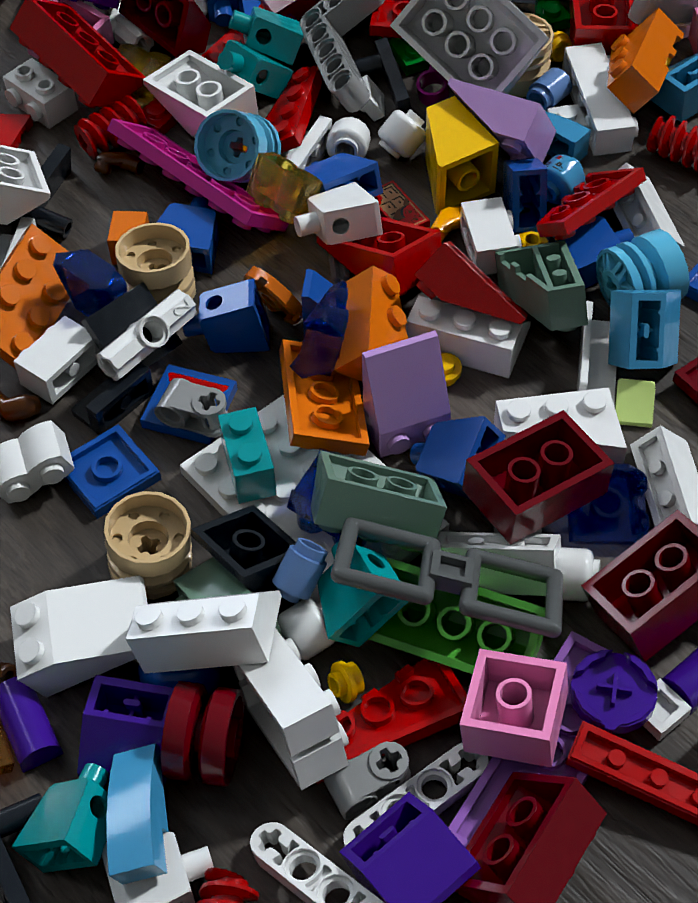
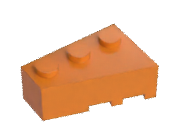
[607,7,684,114]
[334,266,408,382]

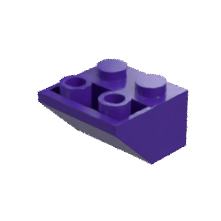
[77,675,174,787]
[339,792,481,903]

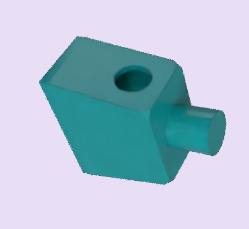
[228,6,304,65]
[217,40,294,99]
[317,542,409,647]
[11,763,109,873]

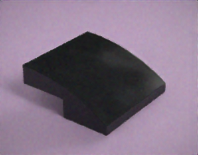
[81,282,183,367]

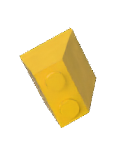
[425,96,499,215]

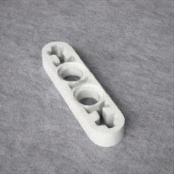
[343,743,489,847]
[250,822,384,903]

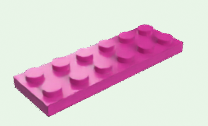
[107,118,291,233]

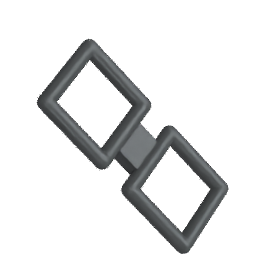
[331,517,563,638]

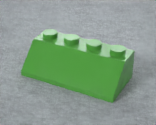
[369,557,545,674]

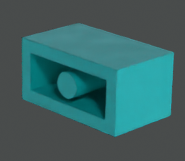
[218,407,277,504]

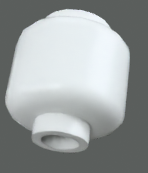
[378,109,426,159]
[326,117,371,158]
[556,547,601,602]
[277,598,335,660]

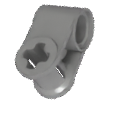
[154,378,228,438]
[323,741,411,820]

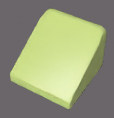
[614,378,655,428]

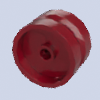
[161,681,244,787]

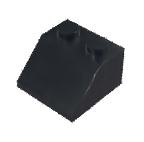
[190,504,296,593]

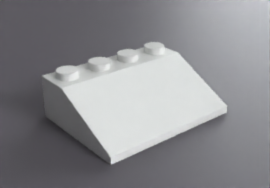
[390,0,550,94]

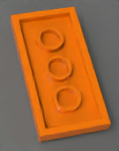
[0,224,88,369]
[279,339,370,456]

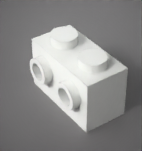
[3,58,78,129]
[460,197,522,275]
[13,316,101,405]

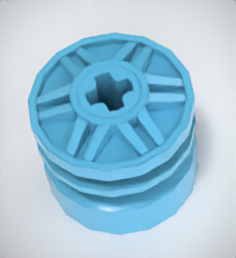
[194,109,281,184]
[596,229,690,307]

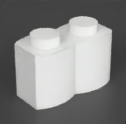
[0,421,75,504]

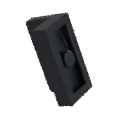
[71,362,155,435]

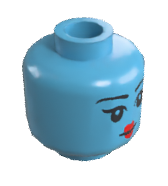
[545,155,585,205]

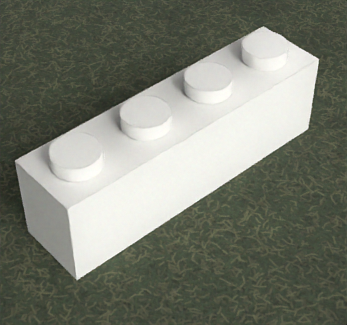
[562,42,639,156]

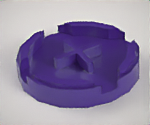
[570,650,658,734]

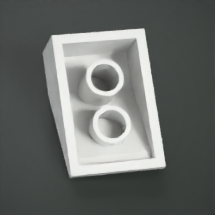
[143,50,259,138]
[10,575,148,698]

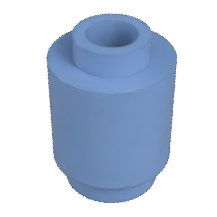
[526,67,572,111]
[272,538,328,603]

